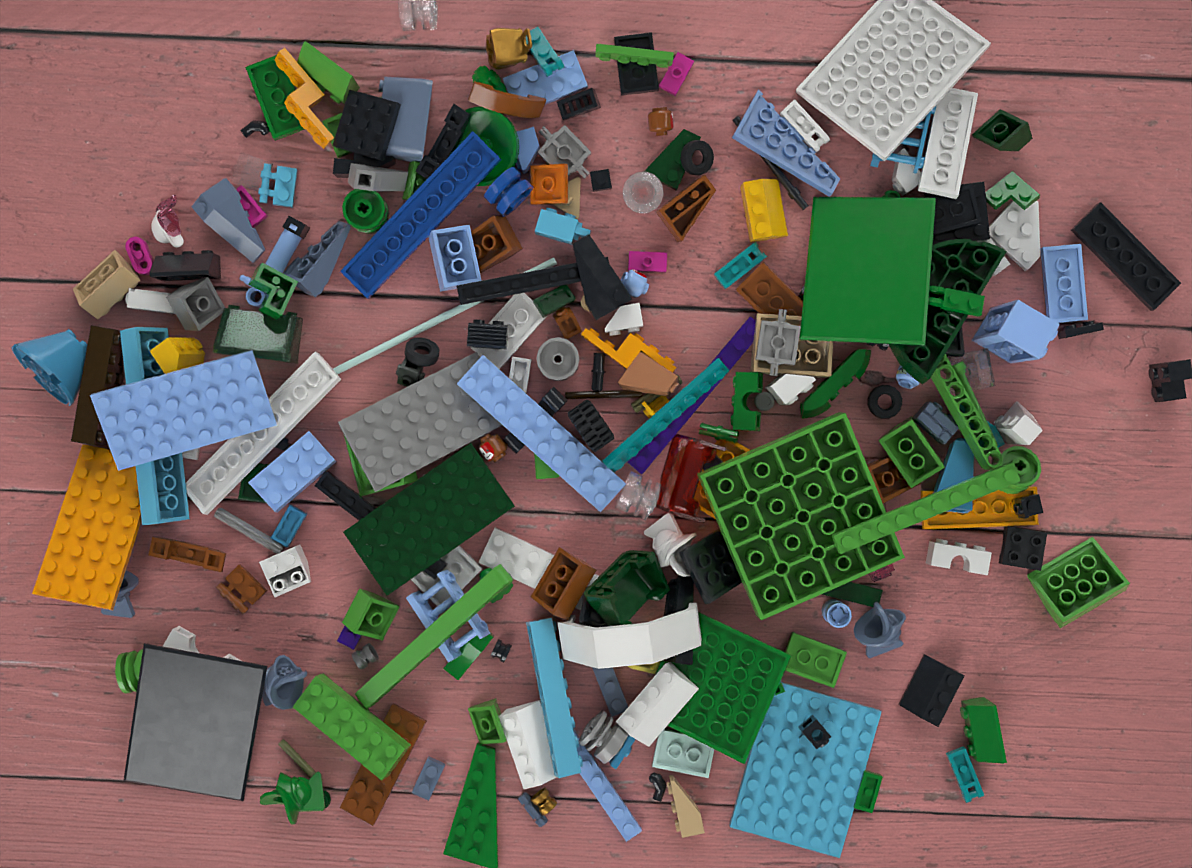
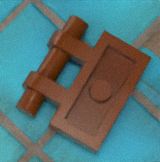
[216,564,268,614]

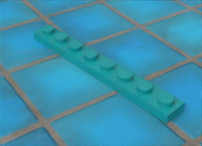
[602,358,729,473]

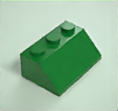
[960,697,1007,764]

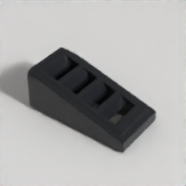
[557,88,601,121]

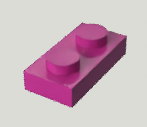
[236,185,268,228]

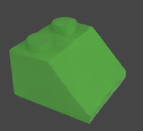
[342,588,400,640]

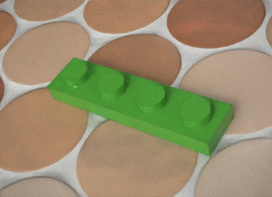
[596,44,674,68]

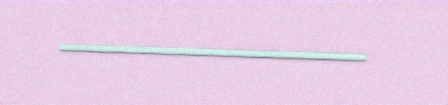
[333,257,557,374]

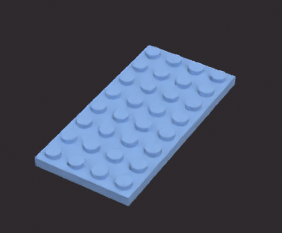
[90,350,277,471]

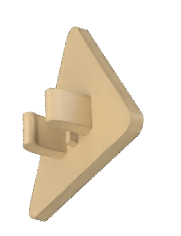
[553,177,581,219]

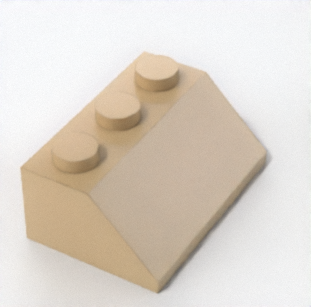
[73,250,140,319]

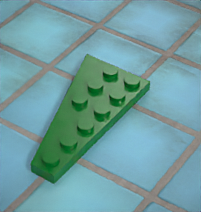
[443,743,498,868]

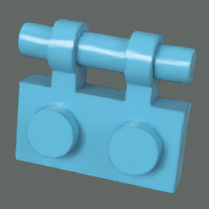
[258,163,298,208]

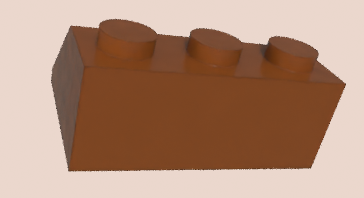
[531,547,597,620]

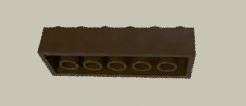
[71,325,124,446]

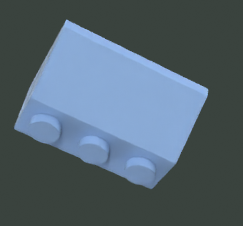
[428,225,482,292]

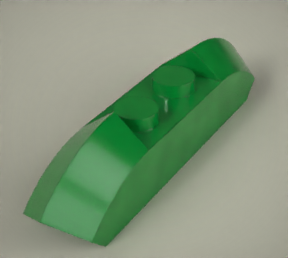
[800,349,871,419]

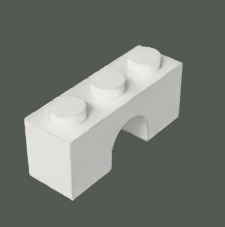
[926,539,992,575]

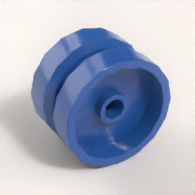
[484,167,533,217]

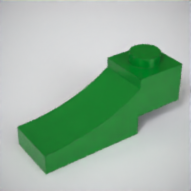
[443,631,494,680]

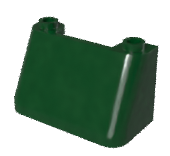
[584,550,670,626]

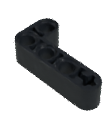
[503,387,568,454]

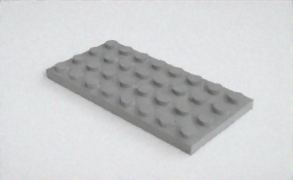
[338,352,502,492]

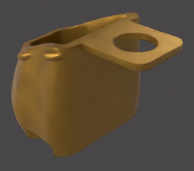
[486,28,532,70]

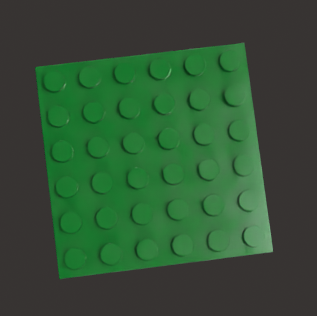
[655,611,792,764]

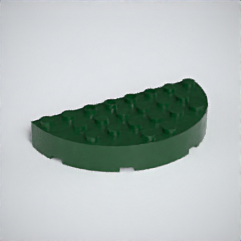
[889,239,1007,384]

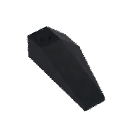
[572,234,632,320]

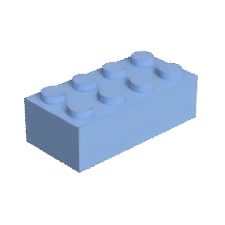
[248,431,337,513]

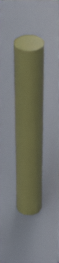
[278,739,323,781]

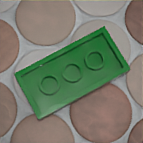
[245,55,305,141]

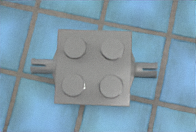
[537,125,592,179]
[755,309,801,376]

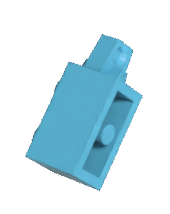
[535,208,591,245]

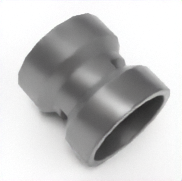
[352,643,379,670]

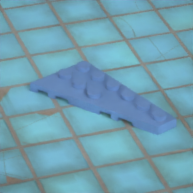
[732,89,840,197]

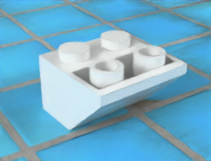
[765,374,816,405]
[259,545,311,597]

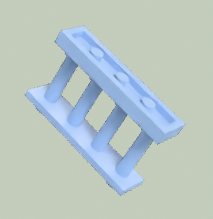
[406,569,490,663]

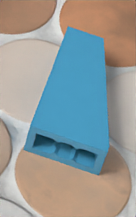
[932,438,974,513]

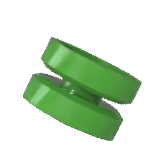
[990,446,1041,494]

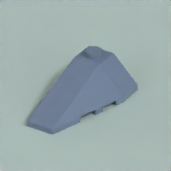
[191,178,265,263]

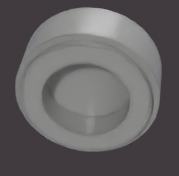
[754,392,774,411]

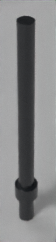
[732,116,809,210]

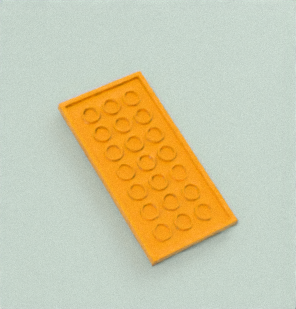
[32,444,142,611]

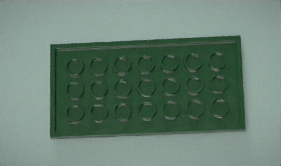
[343,443,515,596]

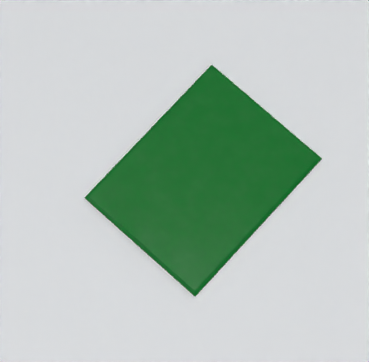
[800,197,936,345]

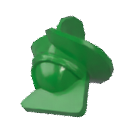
[260,771,325,825]

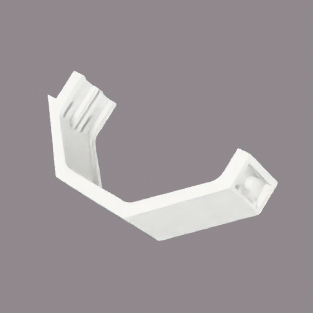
[557,602,702,669]

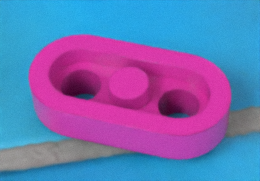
[125,237,154,275]

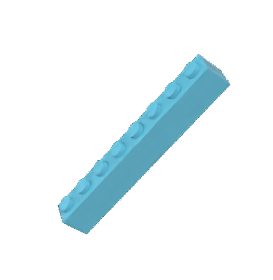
[526,618,583,778]

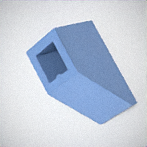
[516,127,540,174]

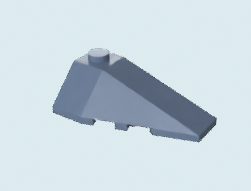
[283,221,351,297]

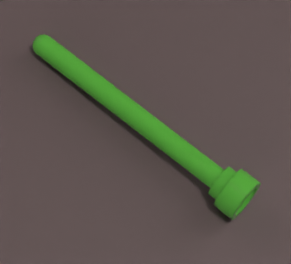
[952,361,998,446]

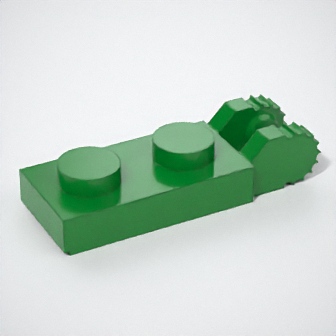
[928,286,985,317]

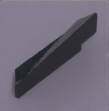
[663,575,694,665]

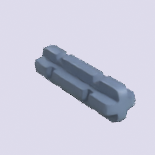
[518,792,548,827]

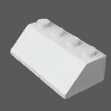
[616,662,699,747]
[499,700,556,789]

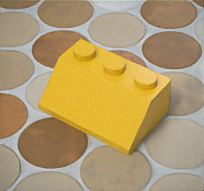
[740,179,788,243]
[150,337,205,374]

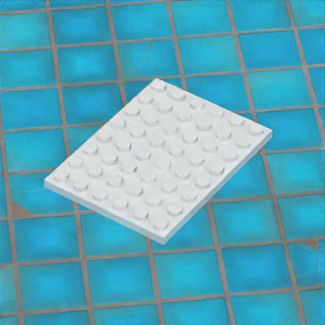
[796,0,991,161]

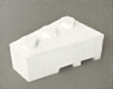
[994,401,1043,445]

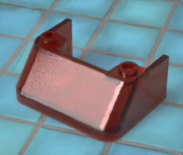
[654,434,726,523]

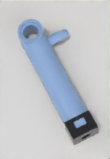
[239,216,310,308]

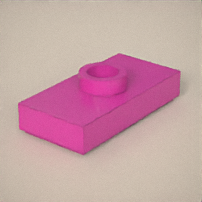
[659,52,694,96]
[628,251,667,273]

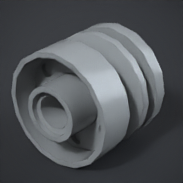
[578,710,628,764]

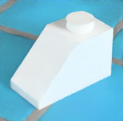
[892,148,921,196]

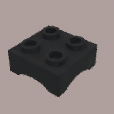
[998,526,1047,571]

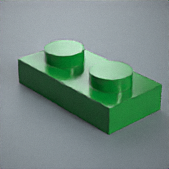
[853,770,883,813]

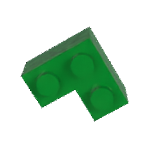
[249,263,298,320]

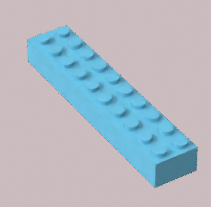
[120,327,190,525]

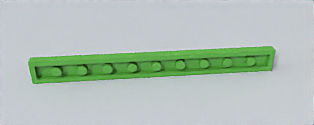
[832,462,1020,554]

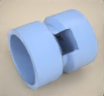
[821,599,852,628]

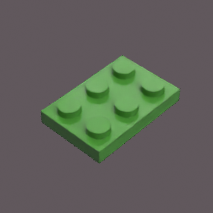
[785,632,847,688]

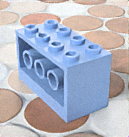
[971,300,1060,364]

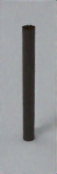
[565,390,642,400]

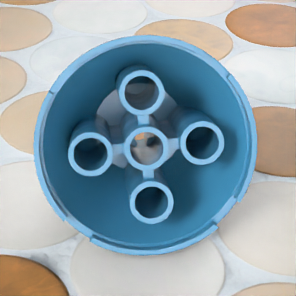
[11,329,88,406]

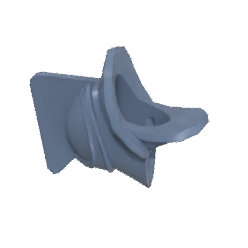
[101,571,139,618]
[853,602,906,658]
[262,655,308,710]

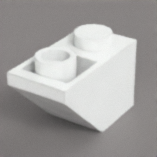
[604,303,643,336]

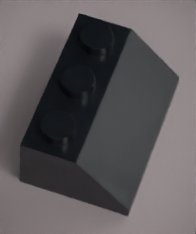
[150,250,221,282]
[898,654,965,727]

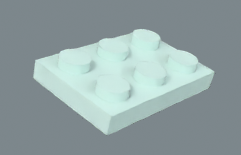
[652,729,714,778]

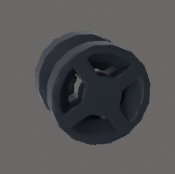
[490,639,512,663]

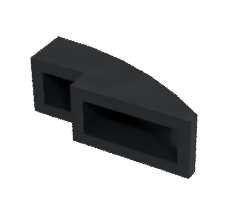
[333,153,396,178]

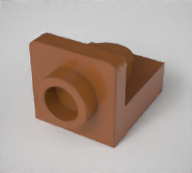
[553,307,582,339]

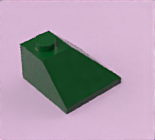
[972,109,1033,151]

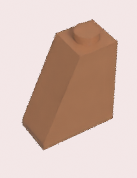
[618,352,680,397]

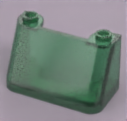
[212,305,303,364]

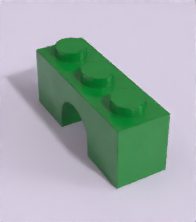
[730,372,763,431]

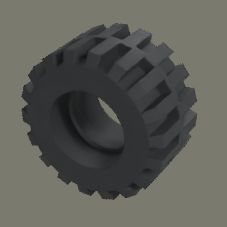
[568,399,614,452]

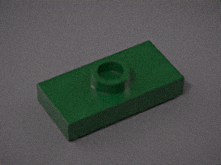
[533,285,576,318]

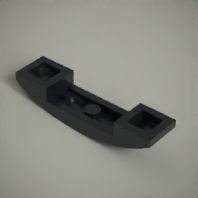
[415,104,471,179]

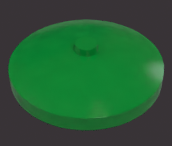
[456,107,519,186]

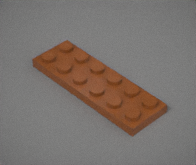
[340,703,427,826]

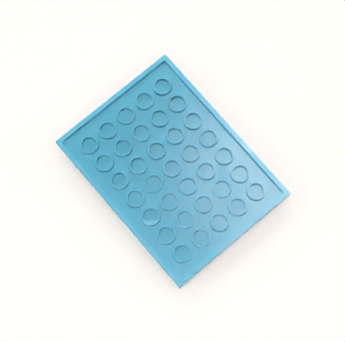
[729,682,882,858]

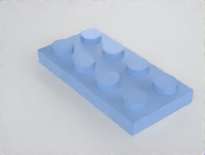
[503,50,588,105]
[1040,244,1088,323]

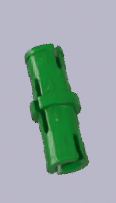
[699,422,739,443]

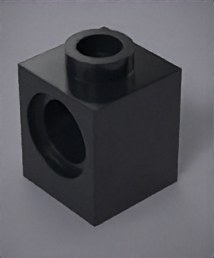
[799,715,831,749]

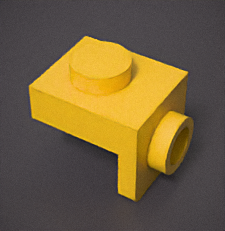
[641,396,669,419]

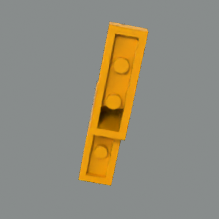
[274,48,334,149]
[581,328,677,373]

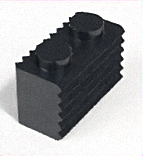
[467,320,508,350]

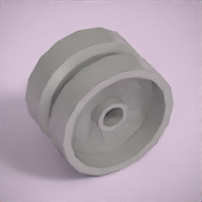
[536,337,579,381]

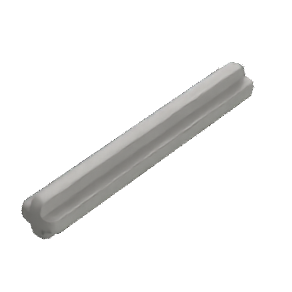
[214,508,284,554]

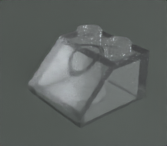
[947,348,996,394]

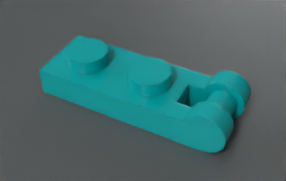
[526,26,564,77]
[714,241,767,289]
[946,746,984,803]

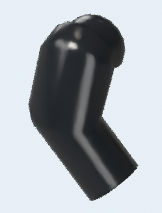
[240,121,270,138]

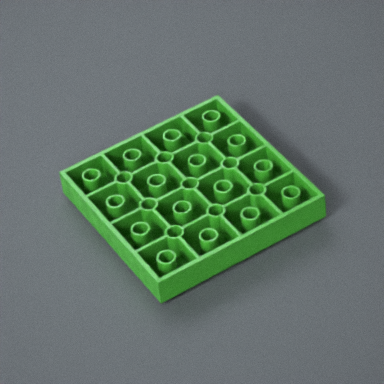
[697,412,905,620]

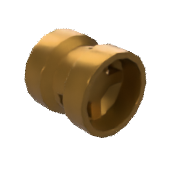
[531,787,557,815]

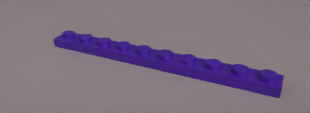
[627,316,756,475]

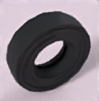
[680,140,714,175]
[404,337,440,367]
[867,385,902,419]

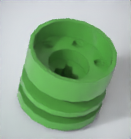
[115,649,143,694]

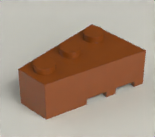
[655,175,716,242]

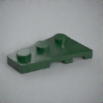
[642,129,701,191]

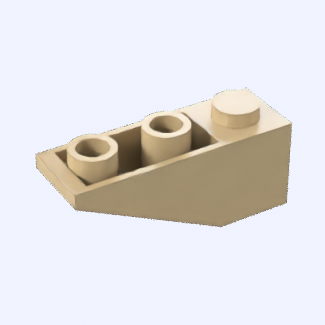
[667,775,705,838]

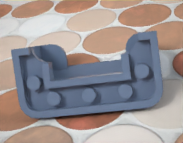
[379,77,433,162]

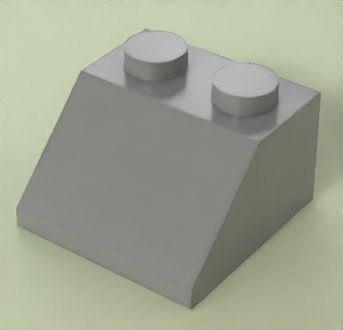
[166,277,226,331]

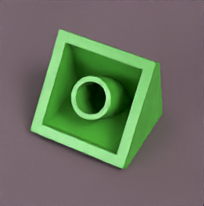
[468,698,507,744]

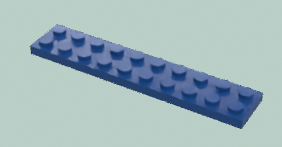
[340,131,501,299]

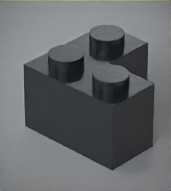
[1148,359,1192,402]

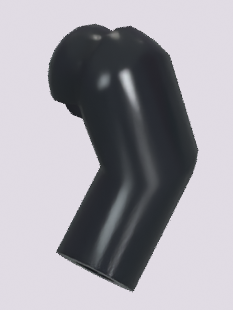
[649,772,667,802]

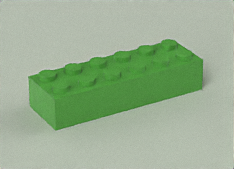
[293,673,411,780]

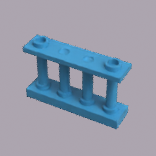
[870,106,936,174]

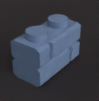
[912,401,959,444]

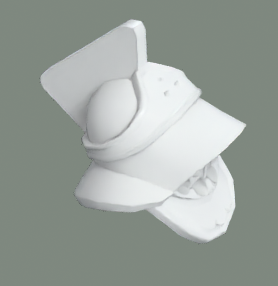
[644,512,697,577]

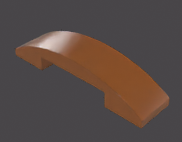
[468,81,546,118]
[148,537,226,572]

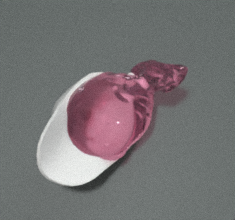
[151,195,184,248]

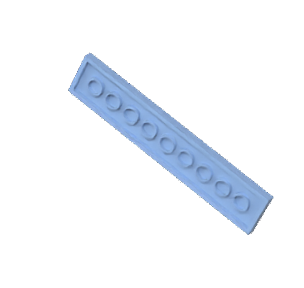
[457,355,626,512]

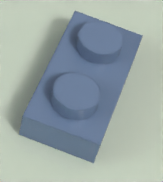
[412,756,445,801]

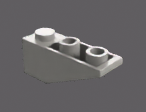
[348,163,408,191]

